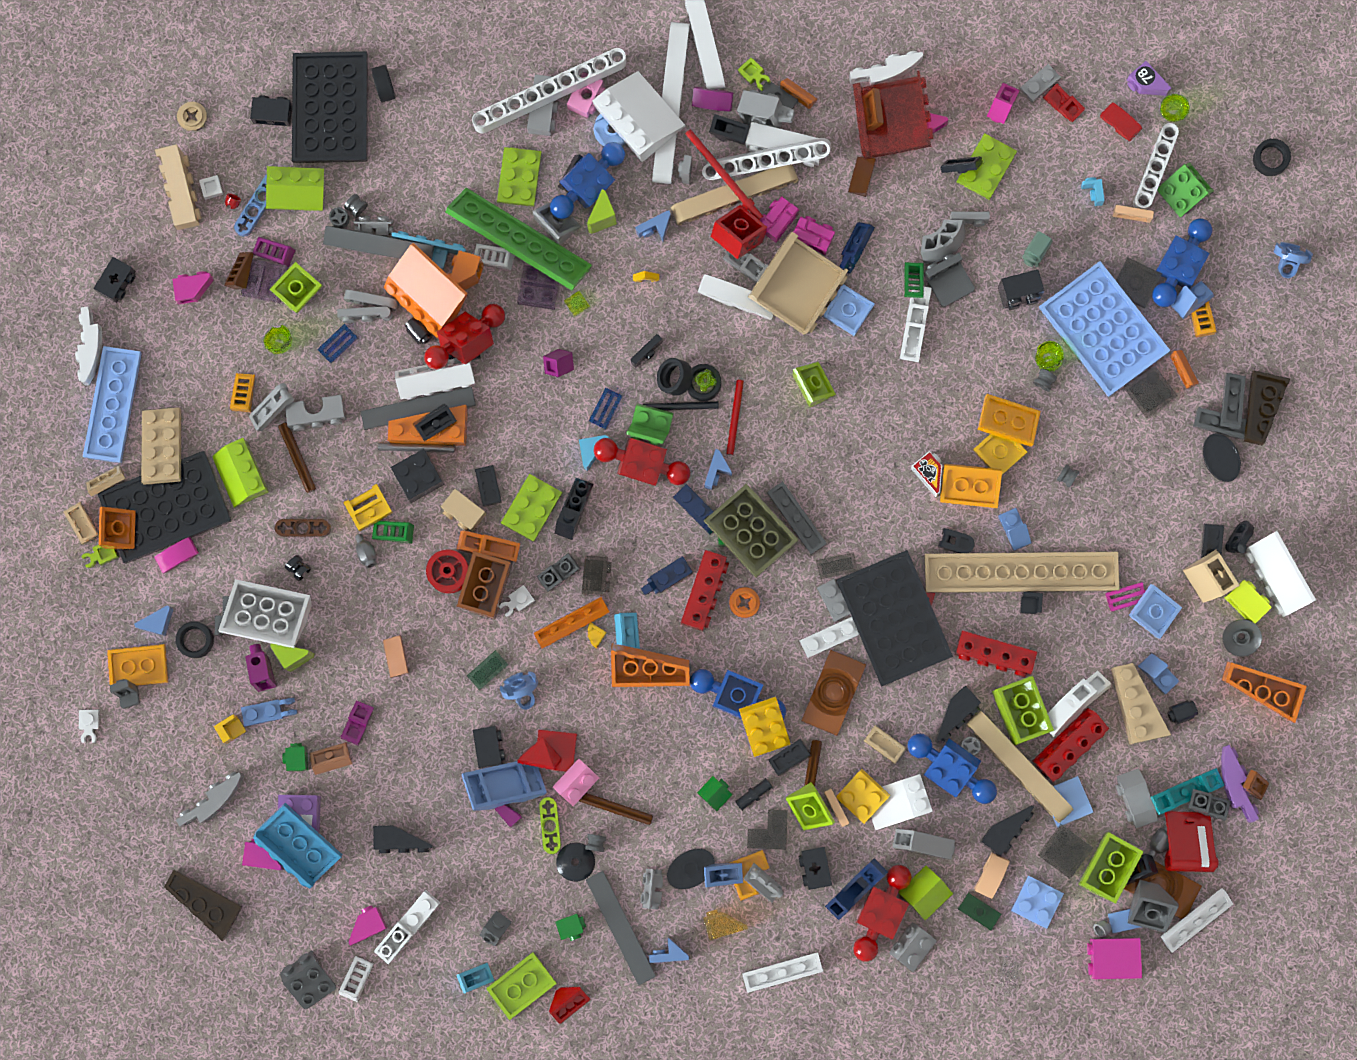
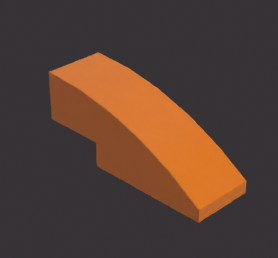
[457,530,520,562]

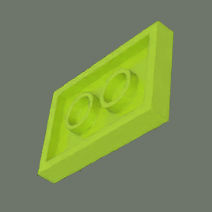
[957,133,1017,200]
[497,147,542,207]
[501,474,562,542]
[486,952,557,1020]

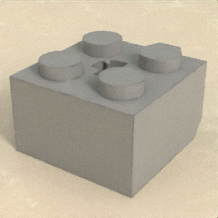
[737,90,795,129]

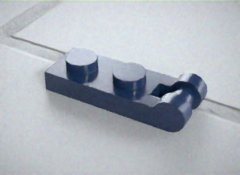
[673,484,714,535]

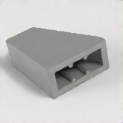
[892,828,955,860]

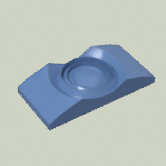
[462,761,547,811]

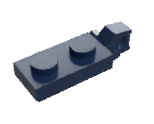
[839,222,875,274]
[641,556,693,595]

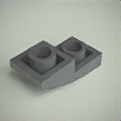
[536,553,581,592]
[1189,789,1231,821]

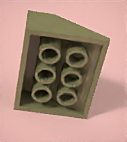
[704,484,798,578]

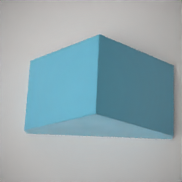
[579,435,609,471]
[457,963,495,993]

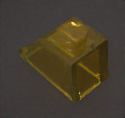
[703,909,747,940]

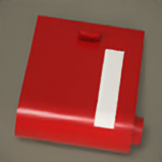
[1164,811,1219,873]

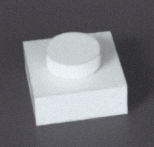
[199,175,223,200]

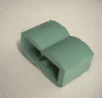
[1022,231,1053,267]

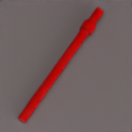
[685,129,764,220]

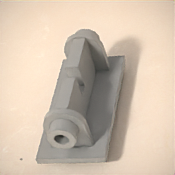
[354,216,394,236]
[744,863,784,903]
[641,869,664,910]

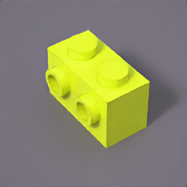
[1224,580,1272,623]

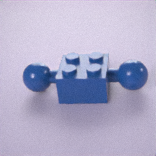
[550,142,625,219]
[1152,218,1213,307]
[690,669,786,719]
[907,733,997,804]

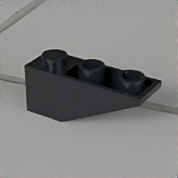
[554,478,594,540]
[935,685,981,743]
[980,805,1034,856]
[373,825,434,854]

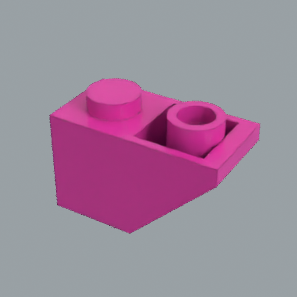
[172,271,214,305]

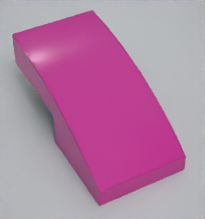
[154,537,199,573]

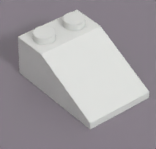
[871,774,933,830]

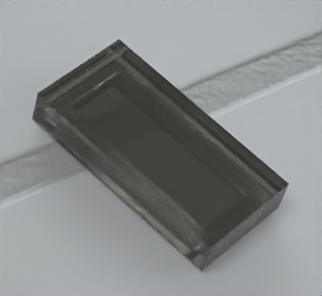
[816,552,858,580]

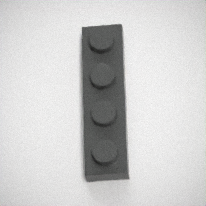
[767,481,827,555]

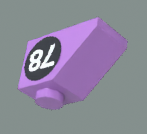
[1127,61,1171,96]

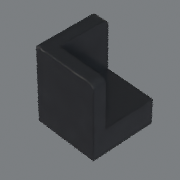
[1020,592,1043,615]

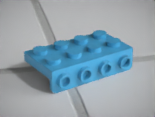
[253,803,342,889]

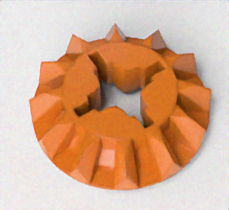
[729,587,760,618]

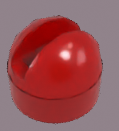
[225,193,241,209]

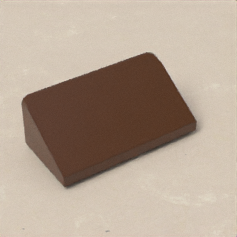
[848,157,876,197]

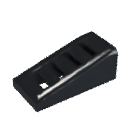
[1126,854,1158,885]

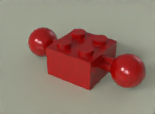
[424,304,505,370]
[593,437,691,486]
[853,865,912,962]

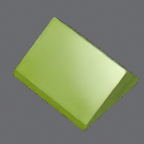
[587,189,617,234]
[270,262,322,313]
[792,362,836,408]
[270,643,315,672]
[786,782,835,830]
[899,865,953,921]

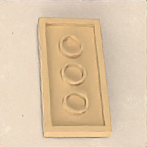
[141,408,181,485]

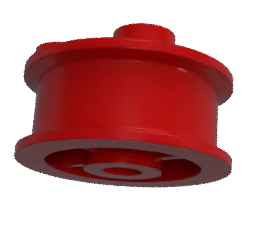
[426,549,469,594]

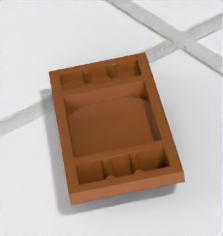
[801,650,866,736]
[1124,860,1202,920]

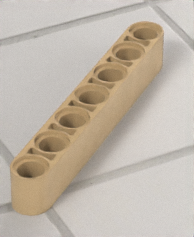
[671,164,799,226]
[966,711,1074,823]

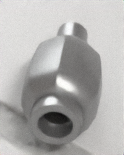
[355,534,377,568]
[1148,826,1169,858]

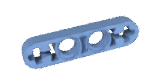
[234,174,267,237]

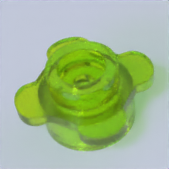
[695,369,716,392]

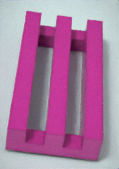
[1105,582,1145,612]

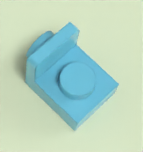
[1081,177,1104,206]

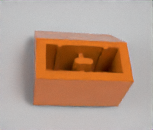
[448,250,484,290]

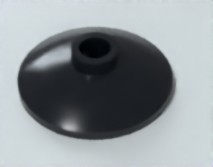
[556,842,595,882]

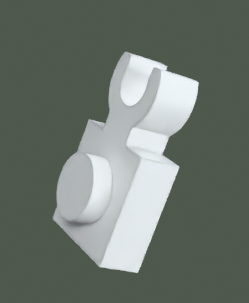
[499,585,535,617]
[79,710,100,743]

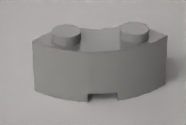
[921,220,966,264]
[1115,768,1158,828]

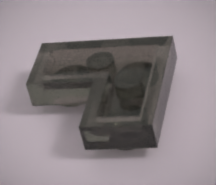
[747,810,788,850]

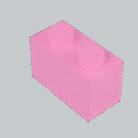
[553,759,599,806]

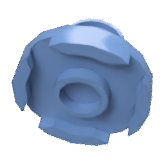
[1274,242,1313,278]
[500,672,538,710]

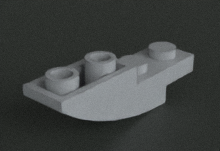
[176,771,244,827]

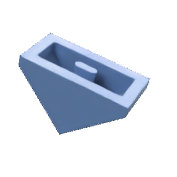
[134,605,173,636]
[704,863,743,887]

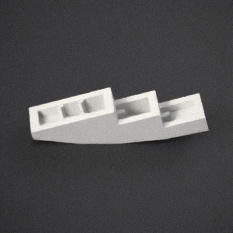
[698,274,774,320]
[900,285,932,362]

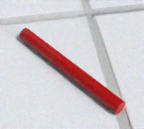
[726,380,744,455]

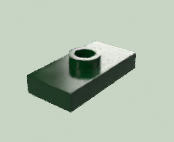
[958,893,1002,931]

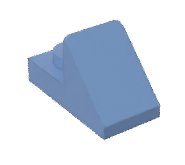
[635,210,671,242]
[1171,281,1214,319]
[704,449,732,490]
[998,508,1031,551]
[1138,653,1179,695]
[649,937,689,963]

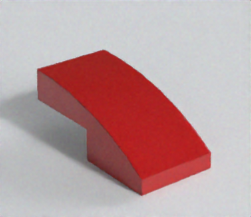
[1042,84,1085,122]
[1100,102,1142,142]

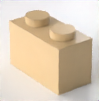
[441,489,486,532]

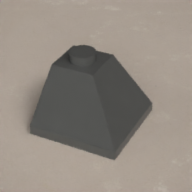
[1128,880,1179,933]

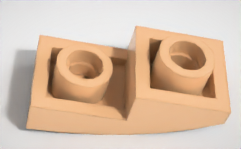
[974,852,1010,899]

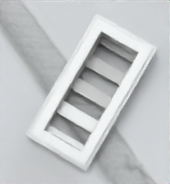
[474,244,515,270]
[339,956,373,1002]

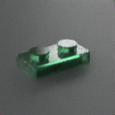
[467,650,508,690]

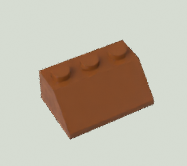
[457,551,512,619]

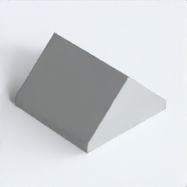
[533,202,581,245]

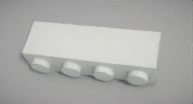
[746,122,824,167]
[395,358,475,400]

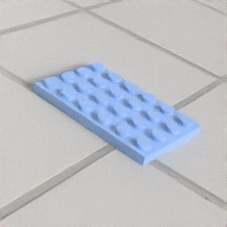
[1039,261,1170,397]

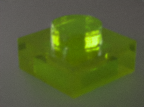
[564,290,590,317]

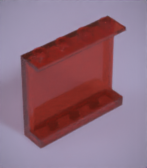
[853,71,934,160]

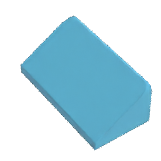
[614,613,640,649]

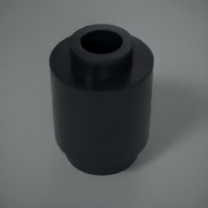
[405,317,432,345]
[1167,700,1198,725]

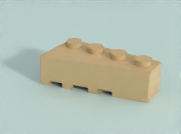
[155,144,202,230]
[1111,663,1171,745]

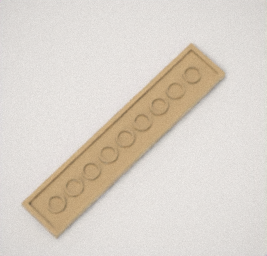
[924,552,1119,593]

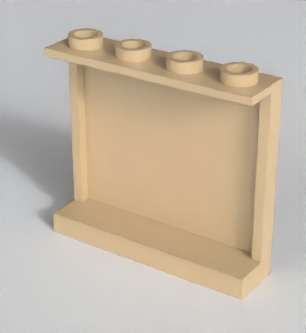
[748,232,848,335]

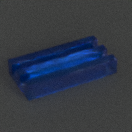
[317,324,358,364]
[589,387,623,430]

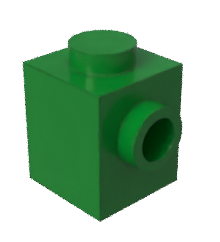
[282,743,308,772]
[697,776,733,812]
[555,913,586,941]

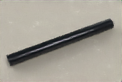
[643,401,719,410]

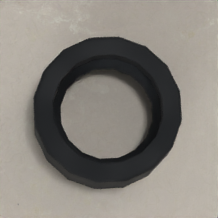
[371,65,396,103]
[1253,139,1291,176]
[657,358,693,396]
[687,364,721,401]
[175,621,214,658]

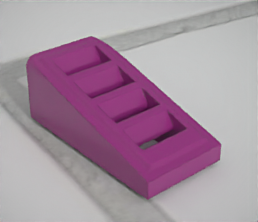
[252,237,296,267]
[494,804,523,827]

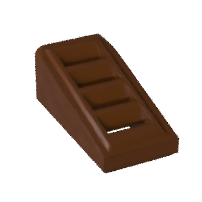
[224,252,254,290]

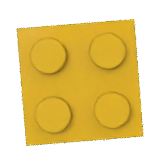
[973,434,1027,475]
[836,769,890,824]

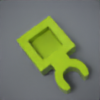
[738,58,771,91]
[81,544,119,568]

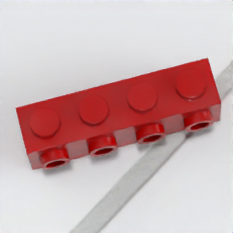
[681,550,729,632]
[955,631,1037,678]
[1032,708,1109,782]

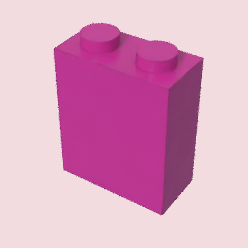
[1087,938,1142,979]

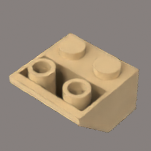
[1183,550,1240,603]

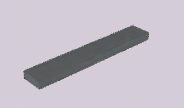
[323,226,434,260]
[360,386,476,430]
[586,871,656,986]

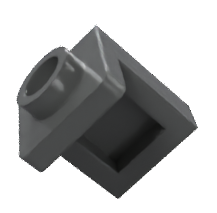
[109,679,140,709]
[480,911,512,946]

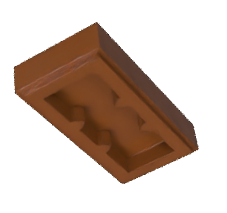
[863,88,884,131]
[1243,770,1269,800]

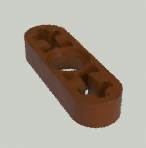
[274,519,331,537]

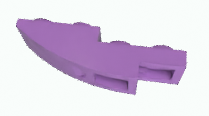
[1221,745,1259,823]

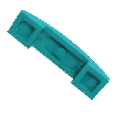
[1151,768,1225,815]

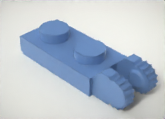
[241,698,297,727]

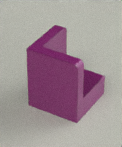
[543,349,574,377]

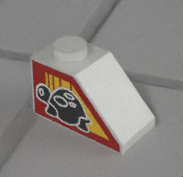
[911,451,942,497]

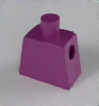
[245,644,277,692]

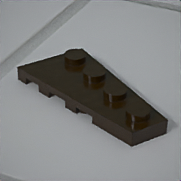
[1244,370,1290,446]
[164,870,243,941]

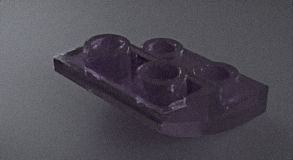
[517,265,559,310]

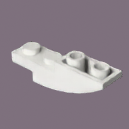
[849,51,923,88]
[75,307,102,385]
[1048,671,1111,737]
[374,890,440,964]

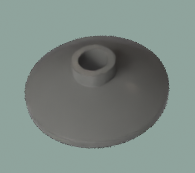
[1222,619,1262,657]

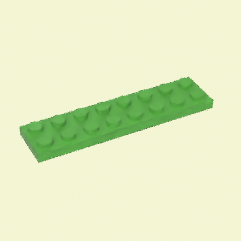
[445,188,592,290]

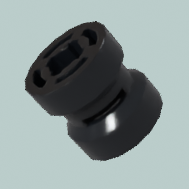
[284,555,312,581]

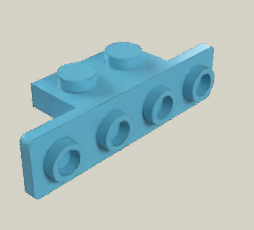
[392,231,467,270]

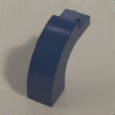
[825,858,888,920]

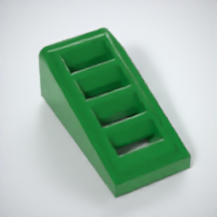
[904,262,924,298]
[372,521,414,544]

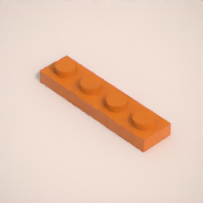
[534,597,609,649]

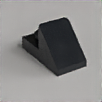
[709,114,750,145]

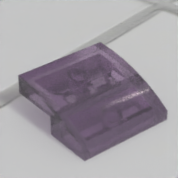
[240,260,289,304]

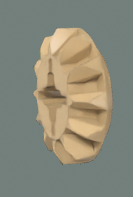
[177,102,207,131]

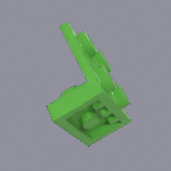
[1157,163,1214,217]
[626,403,674,445]

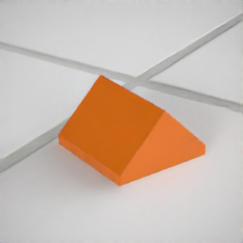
[99,507,135,549]

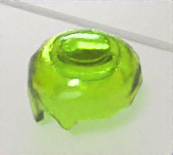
[1160,94,1190,123]
[263,325,293,354]
[1035,341,1064,372]

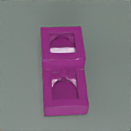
[692,87,734,112]
[341,700,374,746]

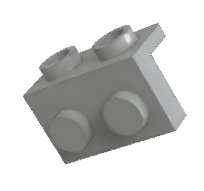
[889,922,937,972]

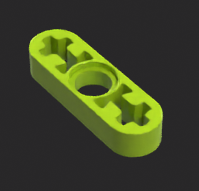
[539,797,561,854]

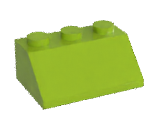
[266,166,324,211]
[212,438,269,508]
[992,676,1054,746]
[1078,832,1144,904]

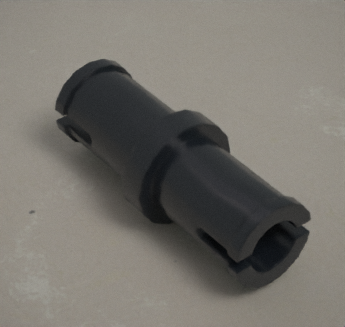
[735,778,773,811]

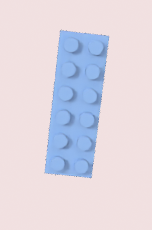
[83,346,142,463]

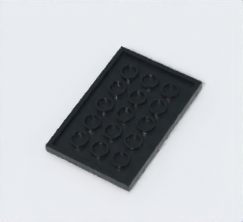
[292,51,368,163]
[98,451,232,564]
[836,550,953,687]

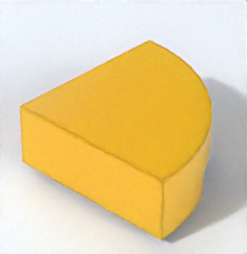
[633,271,659,282]
[588,622,607,649]

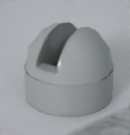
[1093,920,1111,938]

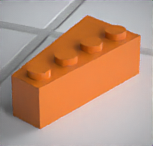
[388,405,468,446]
[611,643,690,687]
[1222,662,1307,723]

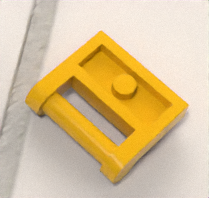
[343,484,393,531]

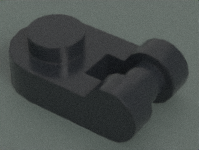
[1225,520,1254,554]
[938,528,975,553]

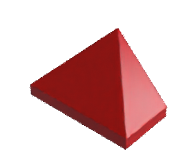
[517,737,561,770]
[549,987,591,1024]

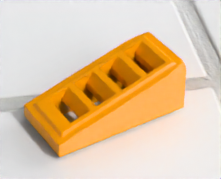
[1191,301,1216,338]
[230,373,255,412]

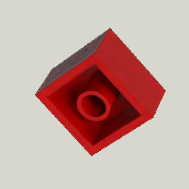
[711,205,767,259]

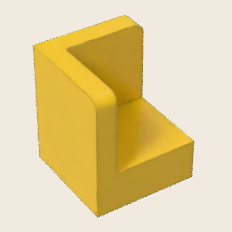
[214,714,246,744]

